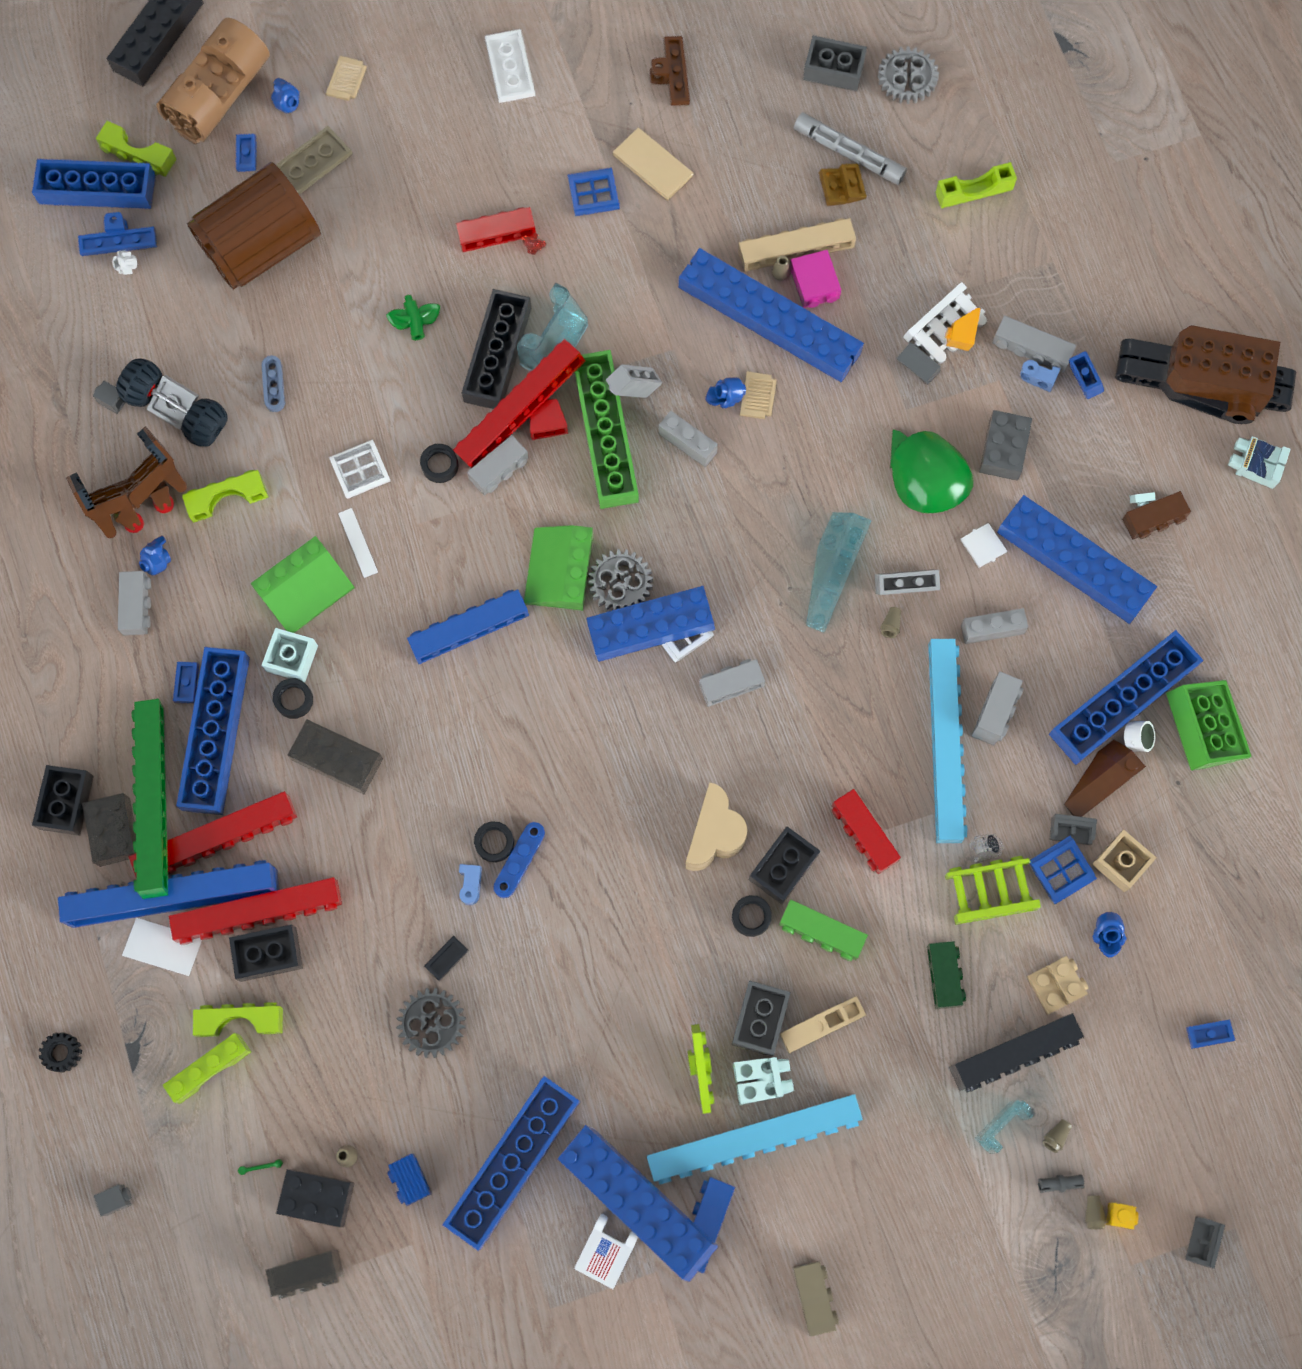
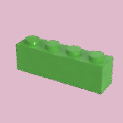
[779,899,868,962]

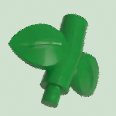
[386,295,440,341]

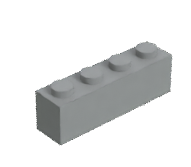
[992,315,1076,373]

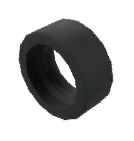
[420,443,458,483]
[272,678,313,719]
[474,821,514,863]
[732,895,772,937]

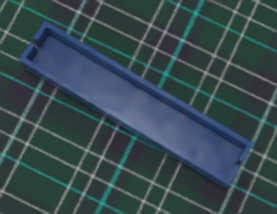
[679,248,864,383]
[58,860,280,928]

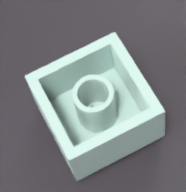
[262,628,318,683]

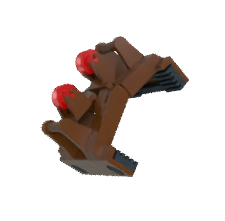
[66,426,187,538]

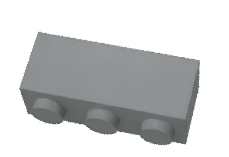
[606,365,662,398]
[659,411,718,467]
[467,435,529,496]
[875,569,940,595]
[118,571,151,636]
[961,608,1028,644]
[699,659,765,707]

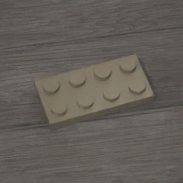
[276,126,353,195]

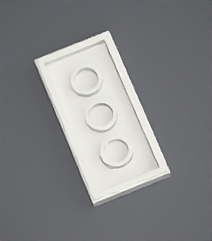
[485,29,535,103]

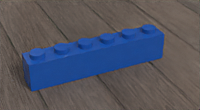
[407,589,529,664]

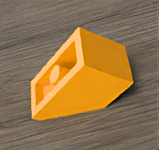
[945,308,981,351]

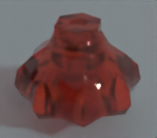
[522,233,546,255]

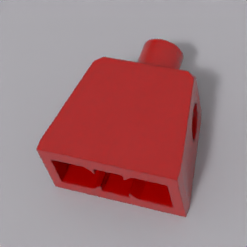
[530,398,568,440]

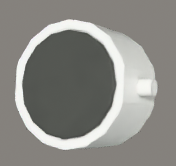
[1124,721,1155,752]

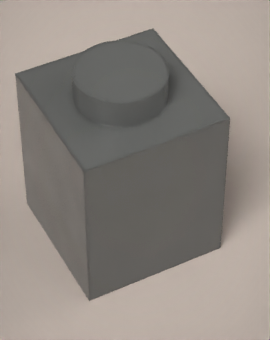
[93,380,125,414]
[93,1185,132,1216]

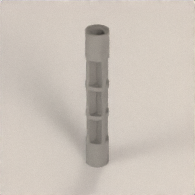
[794,112,907,185]

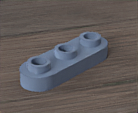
[262,356,285,412]

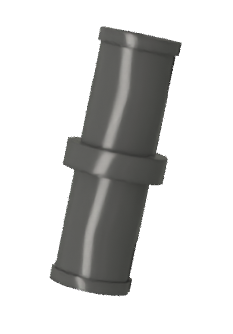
[1038,1174,1085,1193]

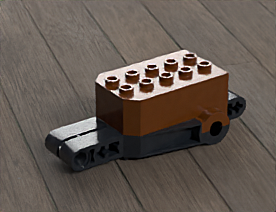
[1115,325,1297,424]

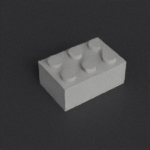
[971,671,1024,746]

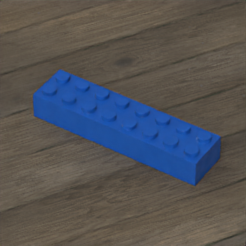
[997,495,1158,624]
[1049,630,1204,765]
[176,647,250,815]
[442,1076,580,1251]
[558,1125,719,1282]

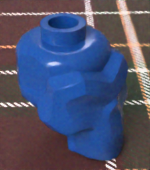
[271,78,299,113]
[706,377,746,408]
[139,535,171,576]
[1092,912,1127,958]

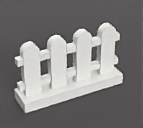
[903,282,987,364]

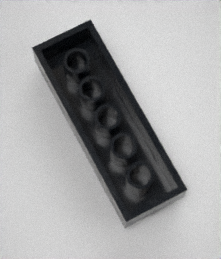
[106,0,204,87]
[461,289,532,409]
[949,1013,1084,1093]

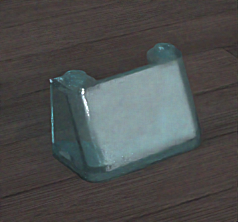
[517,283,588,371]

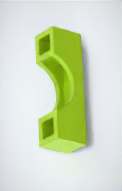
[96,121,177,177]
[935,162,1017,209]
[182,470,269,523]
[193,1002,283,1037]
[163,1033,252,1104]

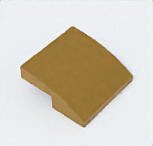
[819,164,867,206]

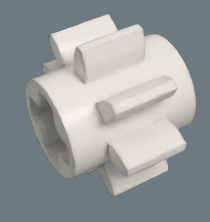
[112,250,137,275]

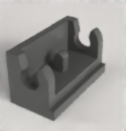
[897,342,940,384]
[1050,814,1097,845]
[1185,1216,1225,1269]

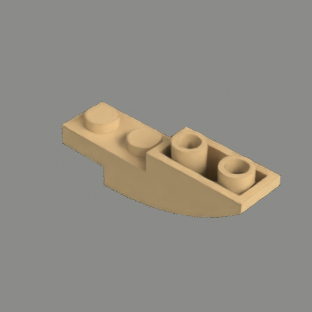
[780,996,866,1053]

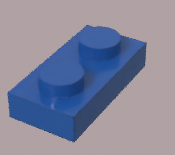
[236,134,256,172]
[173,662,199,704]
[1186,1019,1235,1049]

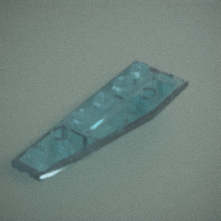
[806,512,872,633]

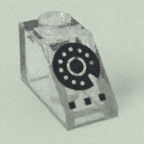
[969,833,1004,864]

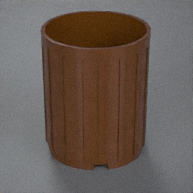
[187,161,321,290]

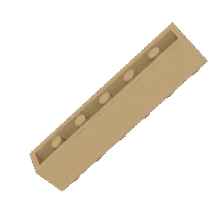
[738,218,856,272]

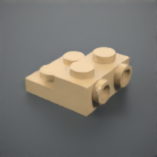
[1027,956,1088,1015]

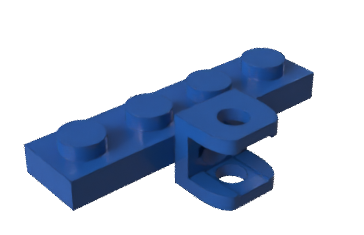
[78,212,157,256]

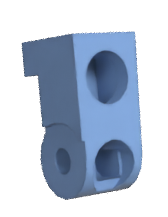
[1020,360,1060,392]
[459,864,482,905]

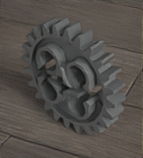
[396,988,466,1058]

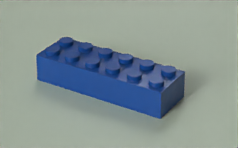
[32,159,156,209]
[586,586,715,662]

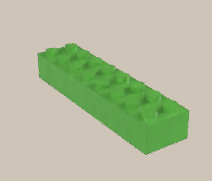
[574,350,639,509]

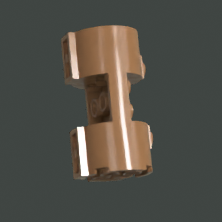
[156,17,270,145]

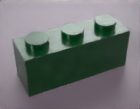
[927,941,966,1010]

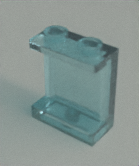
[975,1100,1033,1154]

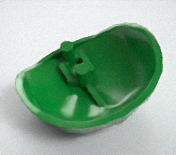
[892,431,973,514]

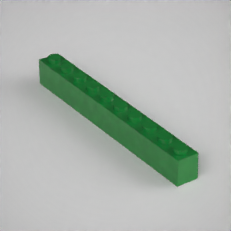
[131,698,168,899]

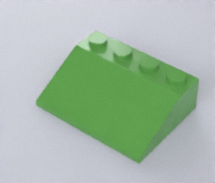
[524,525,594,611]
[250,536,355,633]
[1166,680,1252,771]

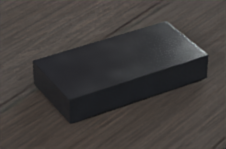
[424,935,469,981]

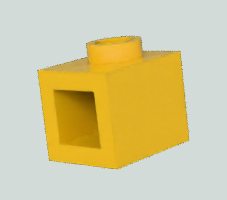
[1106,1203,1139,1229]

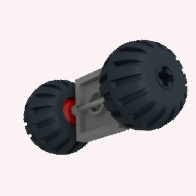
[116,358,228,447]

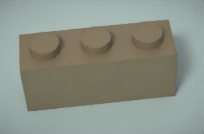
[793,1261,839,1337]

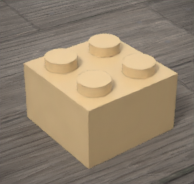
[1092,830,1157,892]

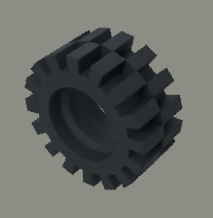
[39,1033,82,1073]

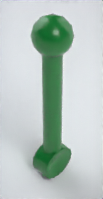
[238,1159,283,1175]

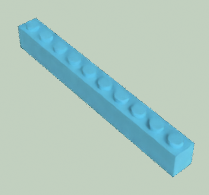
[928,639,967,843]
[647,1094,863,1185]

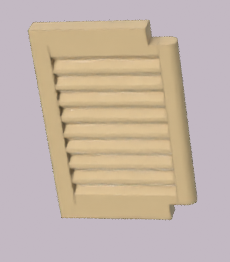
[326,56,367,101]
[740,372,777,419]

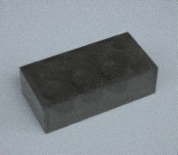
[287,719,383,795]

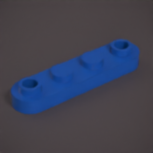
[494,822,545,899]

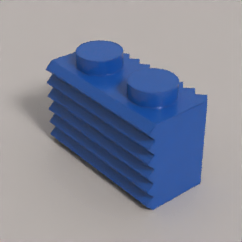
[1069,351,1104,399]
[387,1154,432,1206]

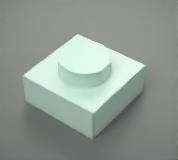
[1130,492,1155,507]

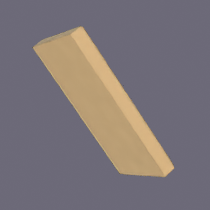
[613,127,693,201]

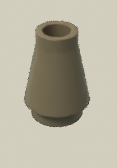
[772,256,791,281]
[880,607,901,638]
[1043,1119,1072,1153]
[336,1145,358,1167]
[1085,1196,1107,1230]

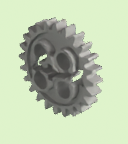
[878,46,939,104]
[588,549,653,611]

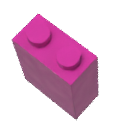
[790,249,841,308]

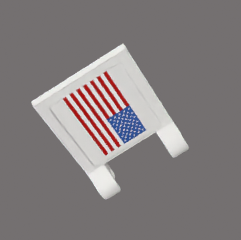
[574,1214,638,1289]

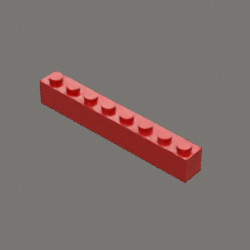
[453,339,585,468]
[128,791,297,879]
[169,877,342,945]

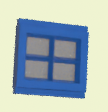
[568,168,620,217]
[1029,836,1097,904]

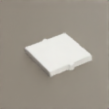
[960,523,1007,568]

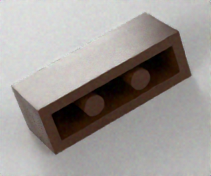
[1122,491,1191,540]

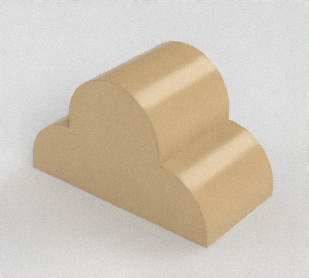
[685,782,747,871]

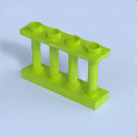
[945,856,1041,925]

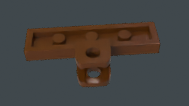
[649,36,690,106]

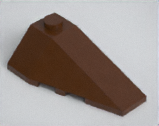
[1064,740,1146,817]

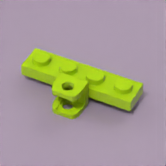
[687,1024,714,1114]

